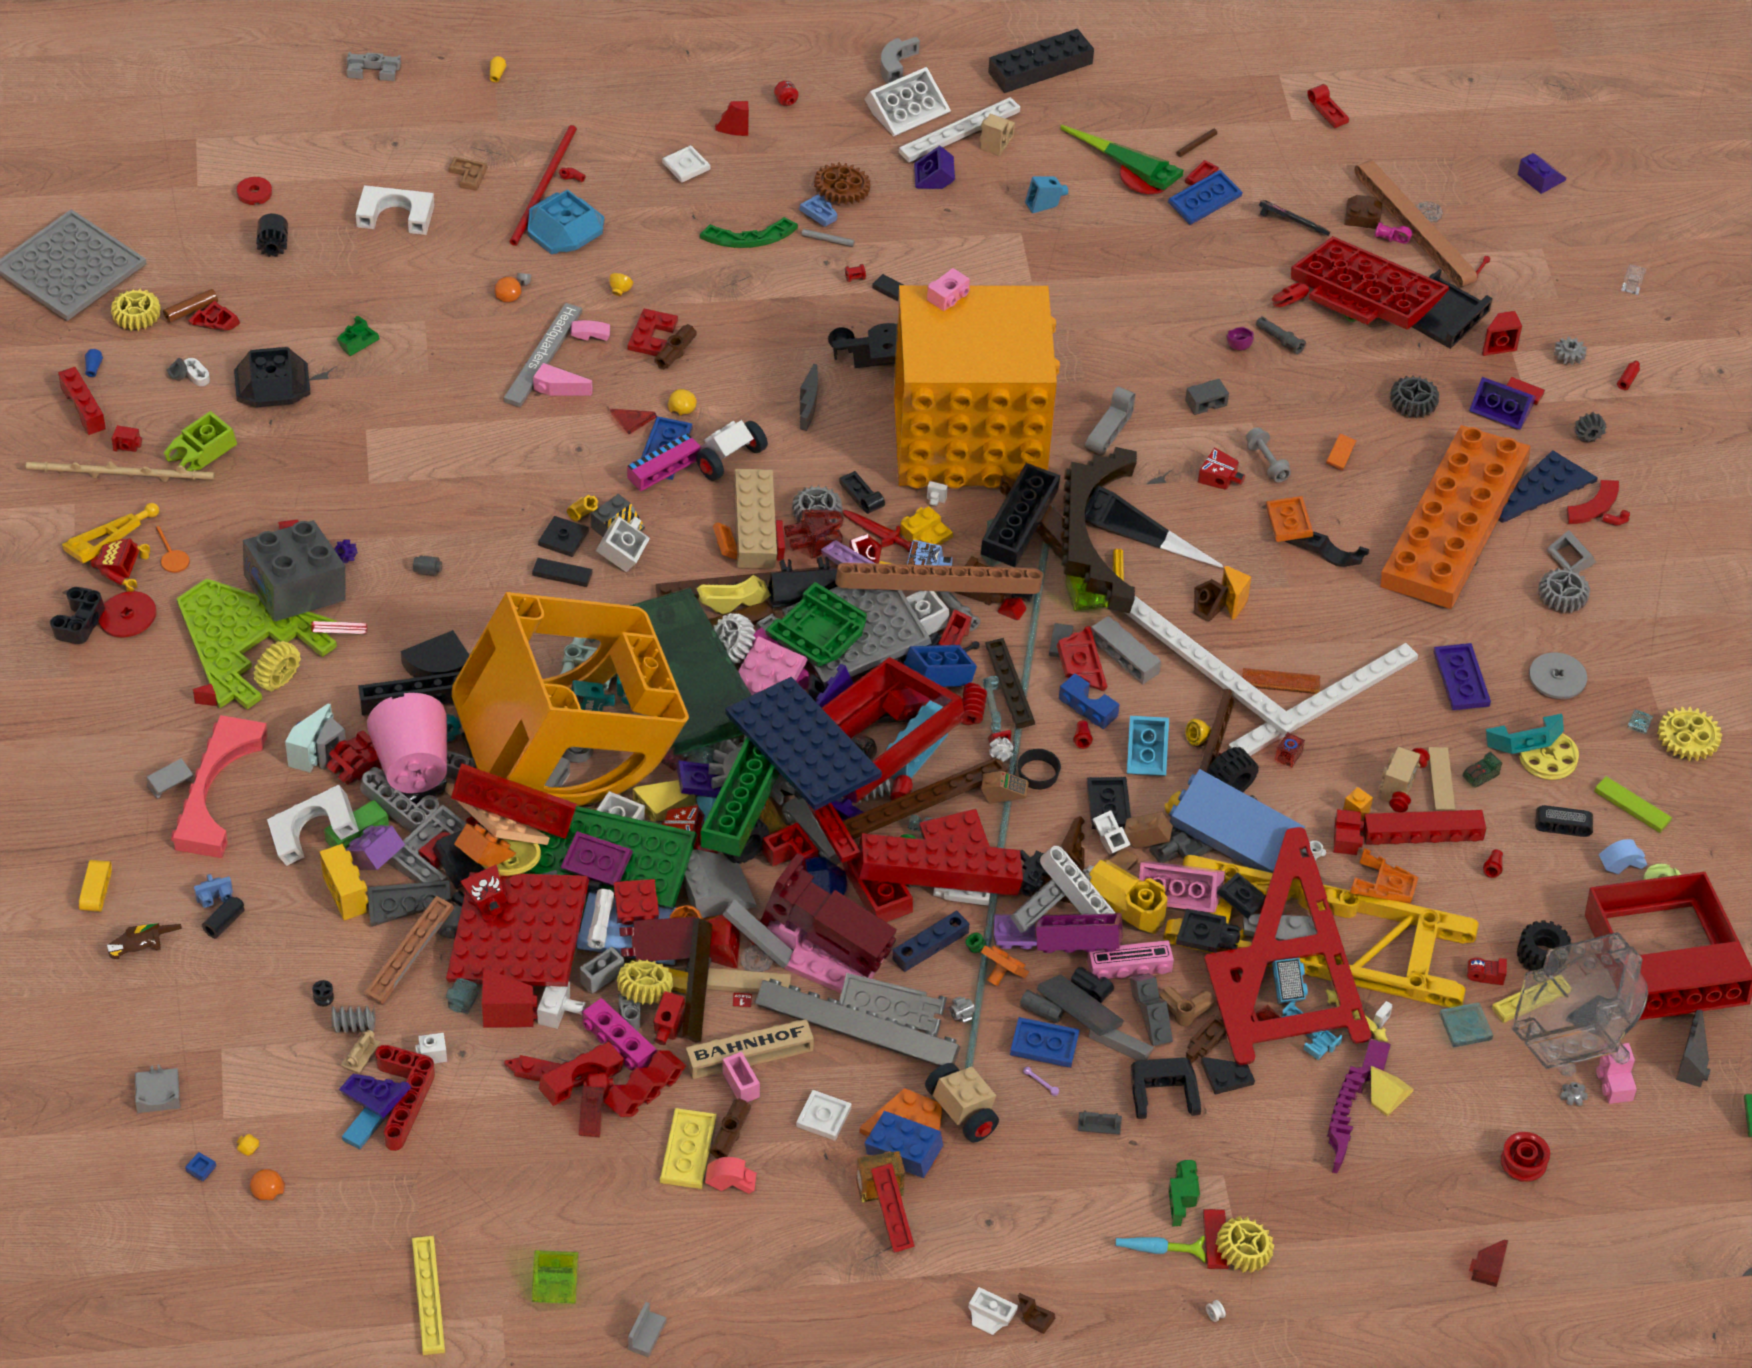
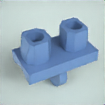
[194,874,233,908]

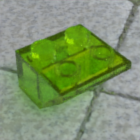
[532,1250,579,1304]

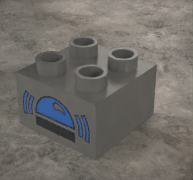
[243,520,346,622]

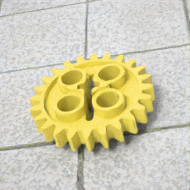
[1657,707,1722,761]

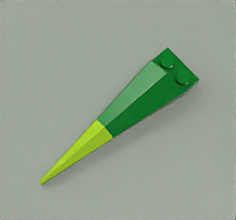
[1061,125,1184,190]

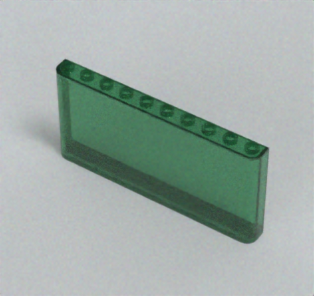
[629,588,752,755]

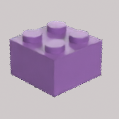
[346,825,405,870]

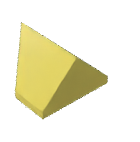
[1371,1066,1414,1116]

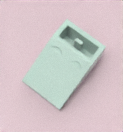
[285,704,334,773]

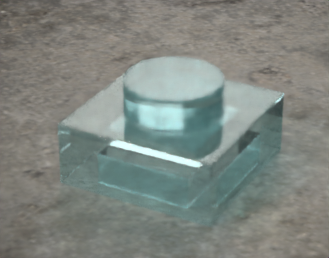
[1628,709,1653,734]

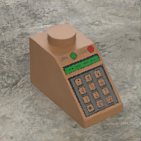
[981,771,1029,804]

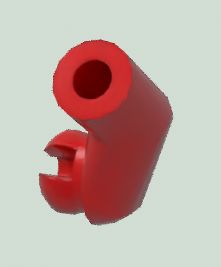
[559,167,586,182]
[1602,510,1630,526]

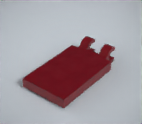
[619,916,696,962]

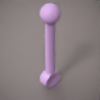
[1023,1067,1059,1096]

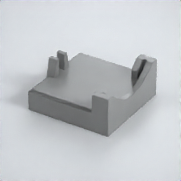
[135,1065,180,1113]

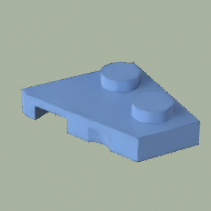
[799,194,837,227]

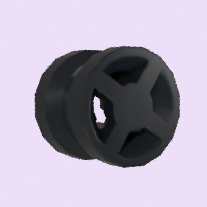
[312,980,334,1007]

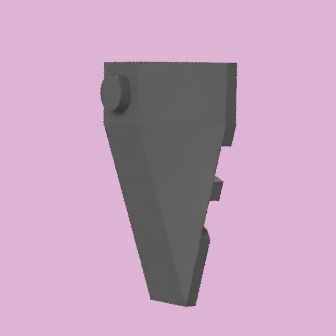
[1676,1010,1711,1087]

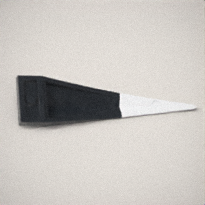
[1085,485,1223,568]

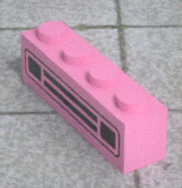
[1087,940,1174,979]

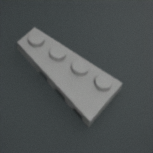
[1243,914,1317,941]

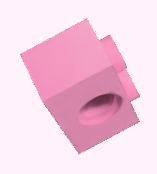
[927,268,970,311]

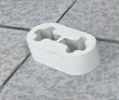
[184,358,210,386]

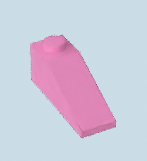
[533,363,593,396]

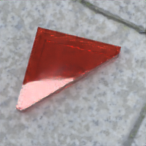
[610,409,657,434]

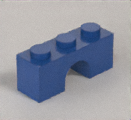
[1059,674,1120,729]

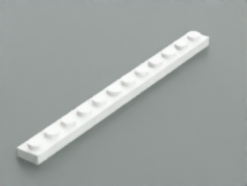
[1124,596,1300,736]
[1228,643,1418,756]

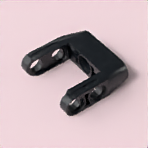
[1131,1058,1201,1119]

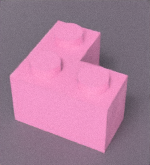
[1596,1043,1637,1104]

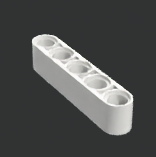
[1040,846,1115,914]

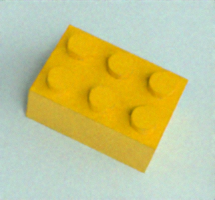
[319,844,369,921]

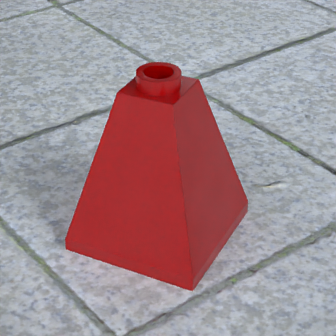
[707,915,741,969]

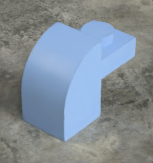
[1599,839,1648,874]

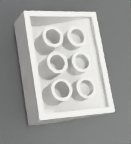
[864,67,951,137]

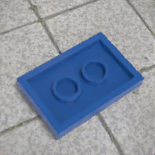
[1010,1017,1080,1068]

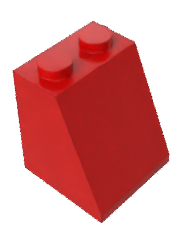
[482,969,538,1028]

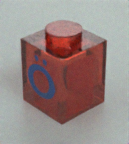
[1275,732,1305,768]

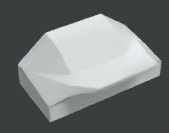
[968,1287,1018,1335]

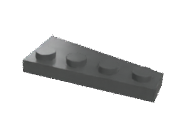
[368,880,451,927]

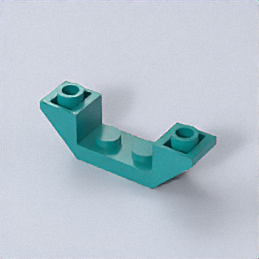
[1486,713,1564,754]

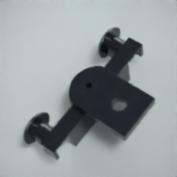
[828,323,897,368]

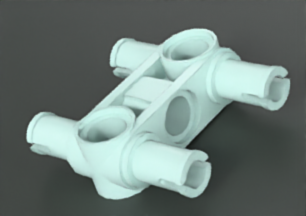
[561,637,618,690]

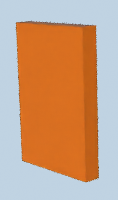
[1266,496,1313,542]

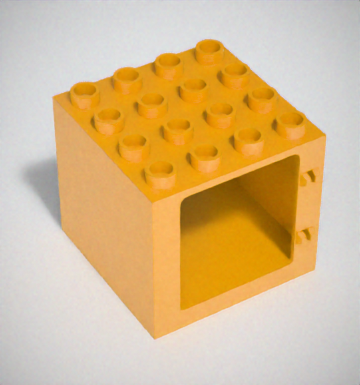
[893,285,1060,488]

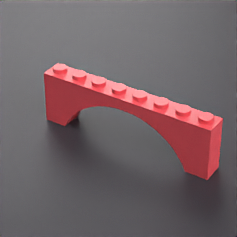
[171,715,268,858]

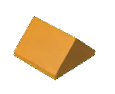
[1221,566,1252,620]

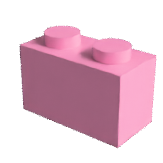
[723,1052,760,1102]

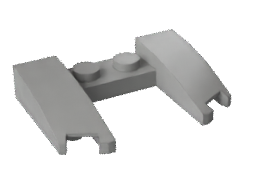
[387,804,466,883]

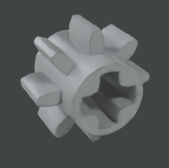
[949,996,975,1023]

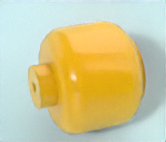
[237,1134,260,1156]

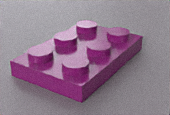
[561,831,633,887]

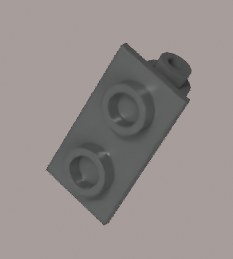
[1078,1110,1122,1135]

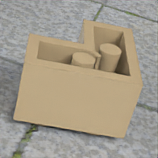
[980,114,1015,156]

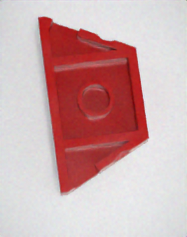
[1057,626,1108,691]

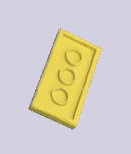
[660,1108,717,1189]

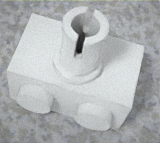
[537,982,586,1029]

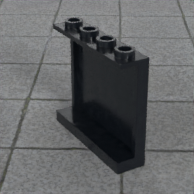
[1412,269,1493,349]

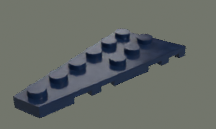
[1498,450,1598,523]

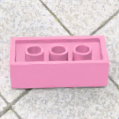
[1139,861,1225,913]

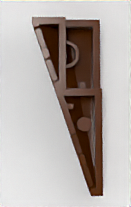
[1041,816,1085,904]

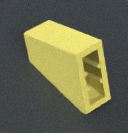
[633,780,695,823]

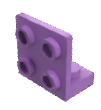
[994,914,1037,949]

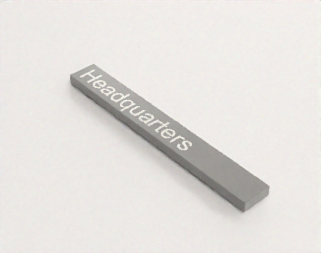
[504,303,582,408]

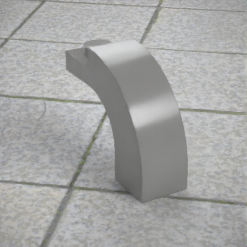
[880,37,920,84]

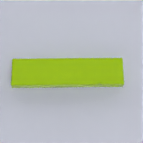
[1594,776,1672,833]

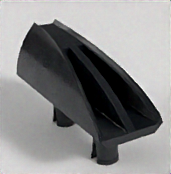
[768,556,838,607]

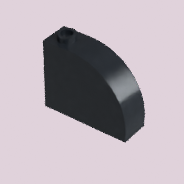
[401,630,470,678]
[432,823,488,889]

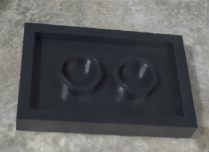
[1086,777,1131,829]

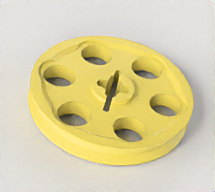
[1519,733,1579,780]

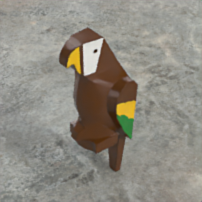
[107,923,182,959]

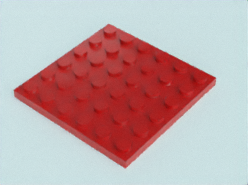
[446,872,589,987]

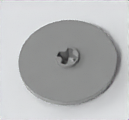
[1529,652,1587,699]

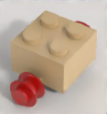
[1379,747,1430,812]

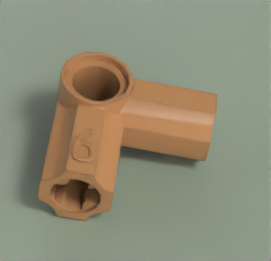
[1159,986,1215,1026]

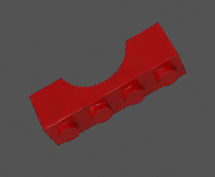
[58,367,106,435]
[539,1042,624,1106]

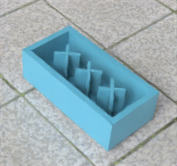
[886,700,948,780]

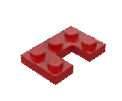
[627,308,678,356]

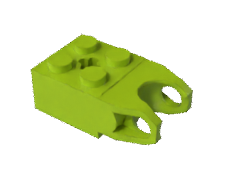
[164,411,237,471]

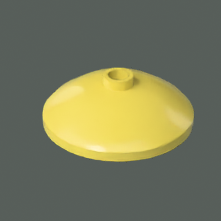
[481,838,541,876]

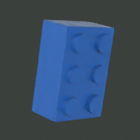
[904,645,977,687]
[864,1111,943,1178]

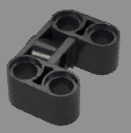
[50,587,105,644]

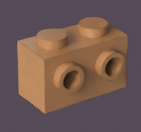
[1124,811,1173,849]

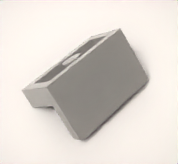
[628,1302,666,1357]

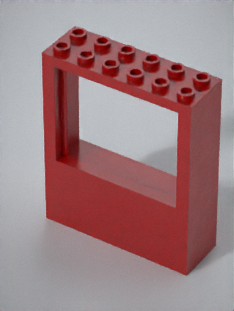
[1585,871,1752,1021]

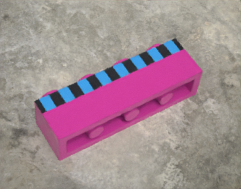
[627,433,701,491]

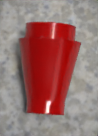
[1073,720,1093,749]
[1483,849,1503,878]

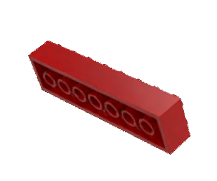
[858,833,1023,896]

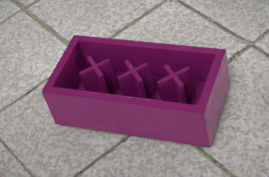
[1036,913,1123,953]

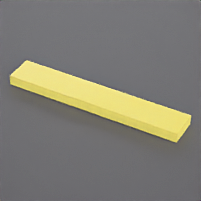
[412,1236,445,1355]

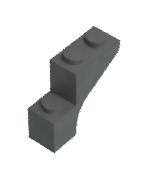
[1129,973,1173,1046]

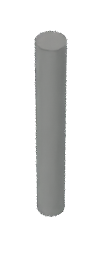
[802,229,854,247]

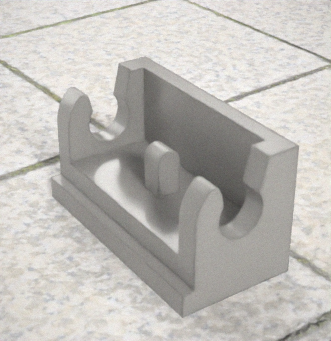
[147,758,193,799]

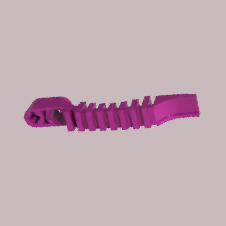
[1327,1039,1391,1173]

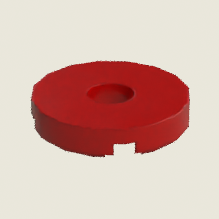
[237,177,272,205]

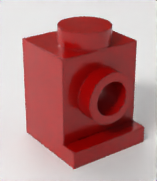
[111,425,142,452]

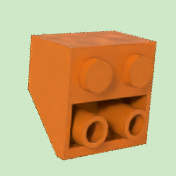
[454,823,516,867]

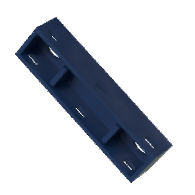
[892,910,970,972]

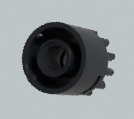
[256,213,288,257]

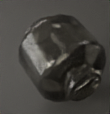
[851,734,877,759]

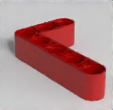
[375,1045,435,1151]

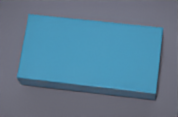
[342,1108,384,1149]

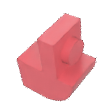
[705,1157,757,1194]

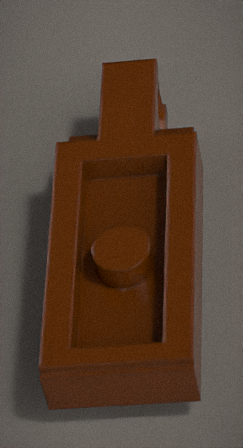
[1186,1015,1226,1064]

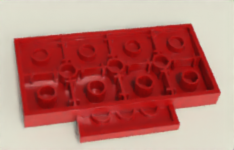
[1291,236,1449,330]

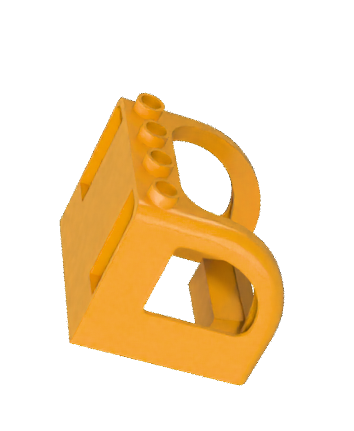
[452,592,689,807]

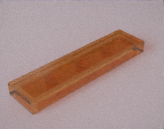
[1242,668,1320,694]

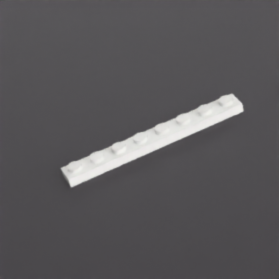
[899,97,1020,162]

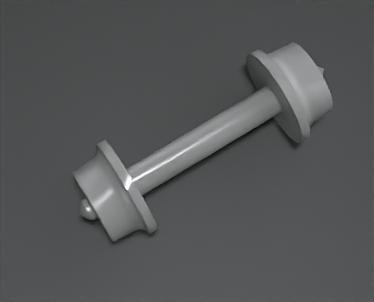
[1246,427,1291,482]

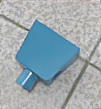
[1025,176,1068,213]

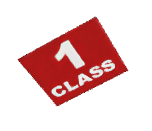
[732,992,752,1007]

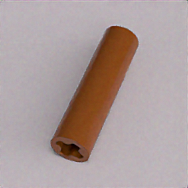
[163,289,218,323]

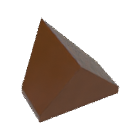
[1193,579,1228,621]

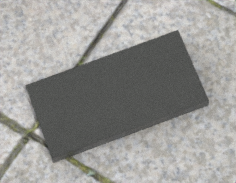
[1037,974,1124,1036]

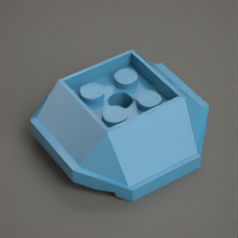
[528,189,604,254]

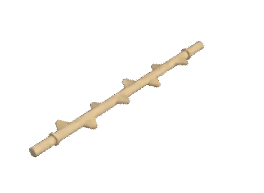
[26,461,215,482]

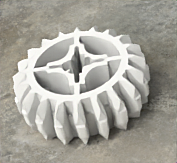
[708,613,756,665]

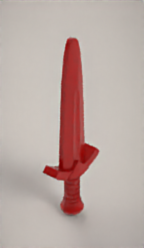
[843,510,912,552]

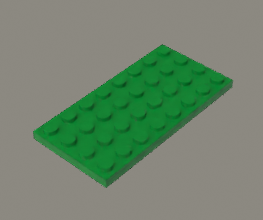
[523,806,697,910]

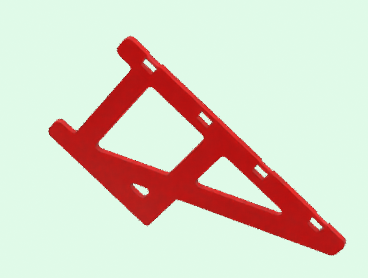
[1204,827,1372,1065]

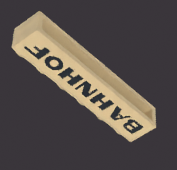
[686,1019,814,1079]

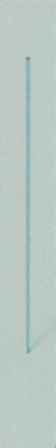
[964,505,1055,1069]

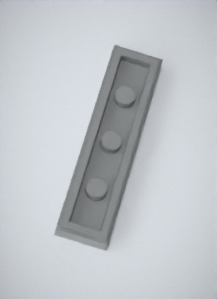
[1010,879,1065,933]
[722,899,793,968]

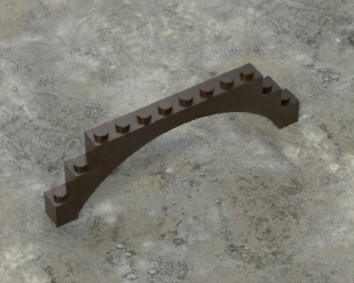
[1061,447,1137,613]

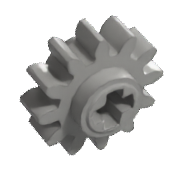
[1554,337,1587,365]

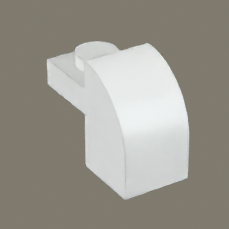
[1092,811,1130,854]

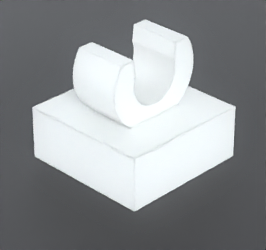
[927,481,948,506]

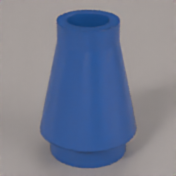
[85,349,103,377]

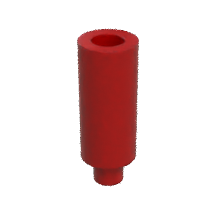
[1617,361,1640,390]

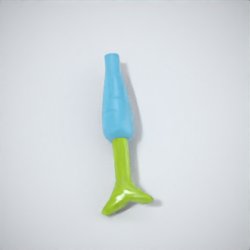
[1115,1235,1206,1263]

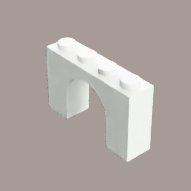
[356,185,434,235]
[267,785,359,866]

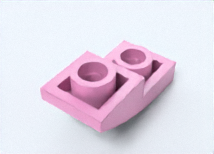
[571,320,610,341]

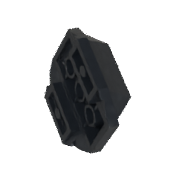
[234,347,311,407]

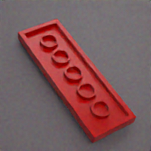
[451,763,577,839]

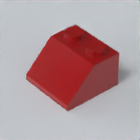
[1482,311,1522,356]

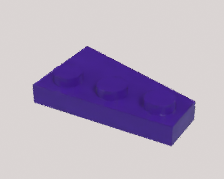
[339,1074,411,1119]

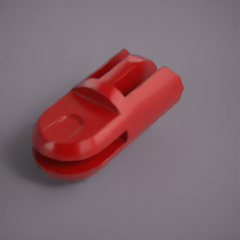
[1272,283,1309,307]

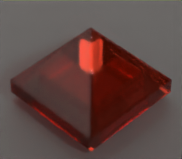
[1255,1005,1281,1021]

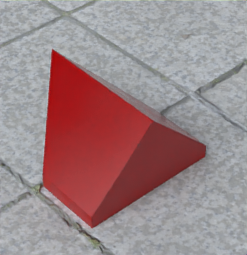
[849,534,882,564]

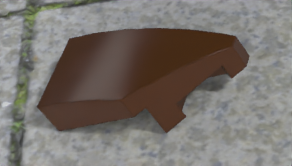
[1018,1293,1056,1334]

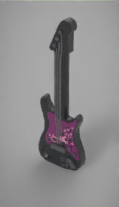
[1259,200,1330,236]

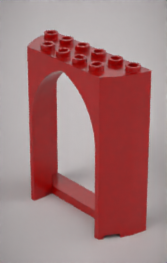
[822,657,964,804]

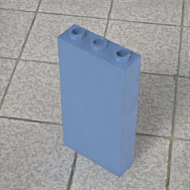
[1169,769,1305,873]

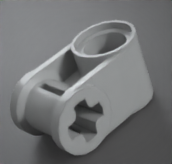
[618,994,641,1031]

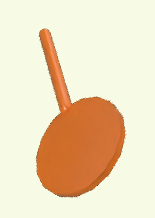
[156,526,190,573]

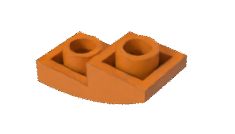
[1326,433,1357,471]

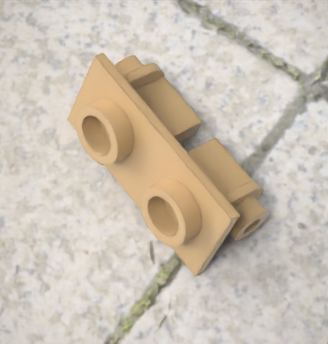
[341,1030,381,1074]

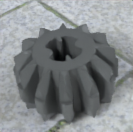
[1574,412,1607,443]

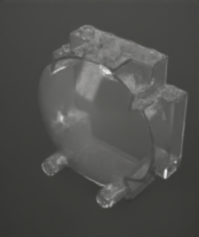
[1512,932,1648,1077]

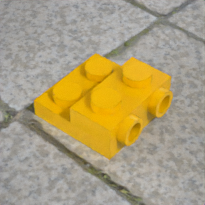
[900,506,953,545]

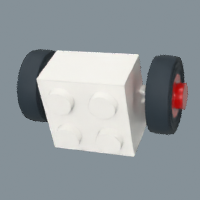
[696,420,768,481]

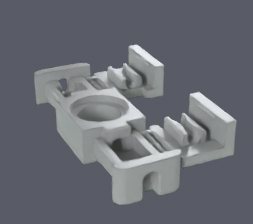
[347,52,401,81]

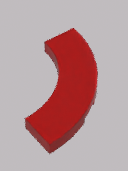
[1567,480,1619,524]

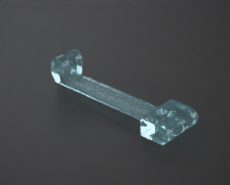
[983,676,1001,733]

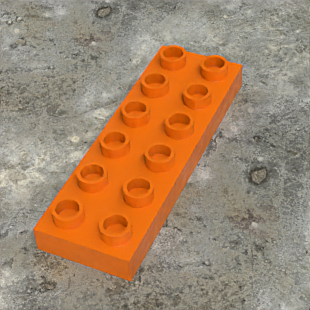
[1380,425,1531,609]

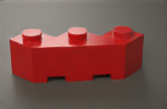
[604,1050,687,1117]

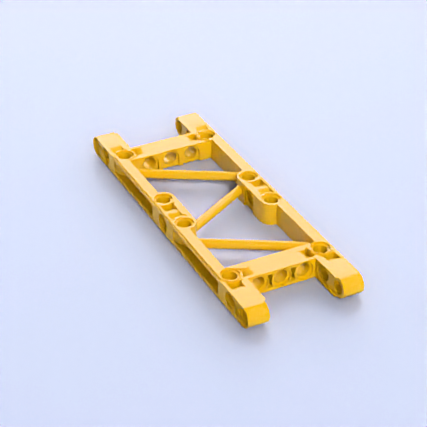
[1163,855,1479,1009]

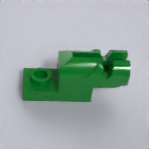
[1168,1160,1200,1227]

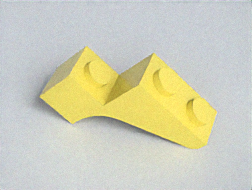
[697,575,771,615]

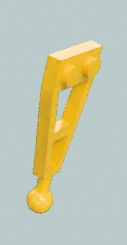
[62,503,159,564]

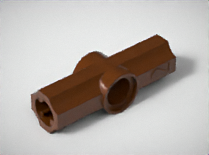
[654,324,697,370]
[710,1098,751,1159]

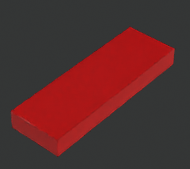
[1203,1209,1229,1269]

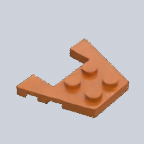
[1350,848,1418,904]
[859,1088,943,1164]

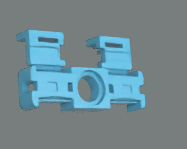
[1282,1001,1342,1060]

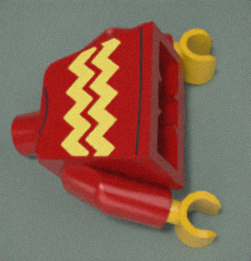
[91,538,150,592]

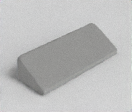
[1089,1029,1154,1061]

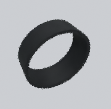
[1018,749,1061,790]

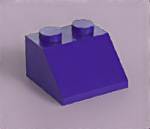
[914,145,955,189]
[1517,153,1566,194]

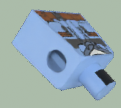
[907,540,952,566]

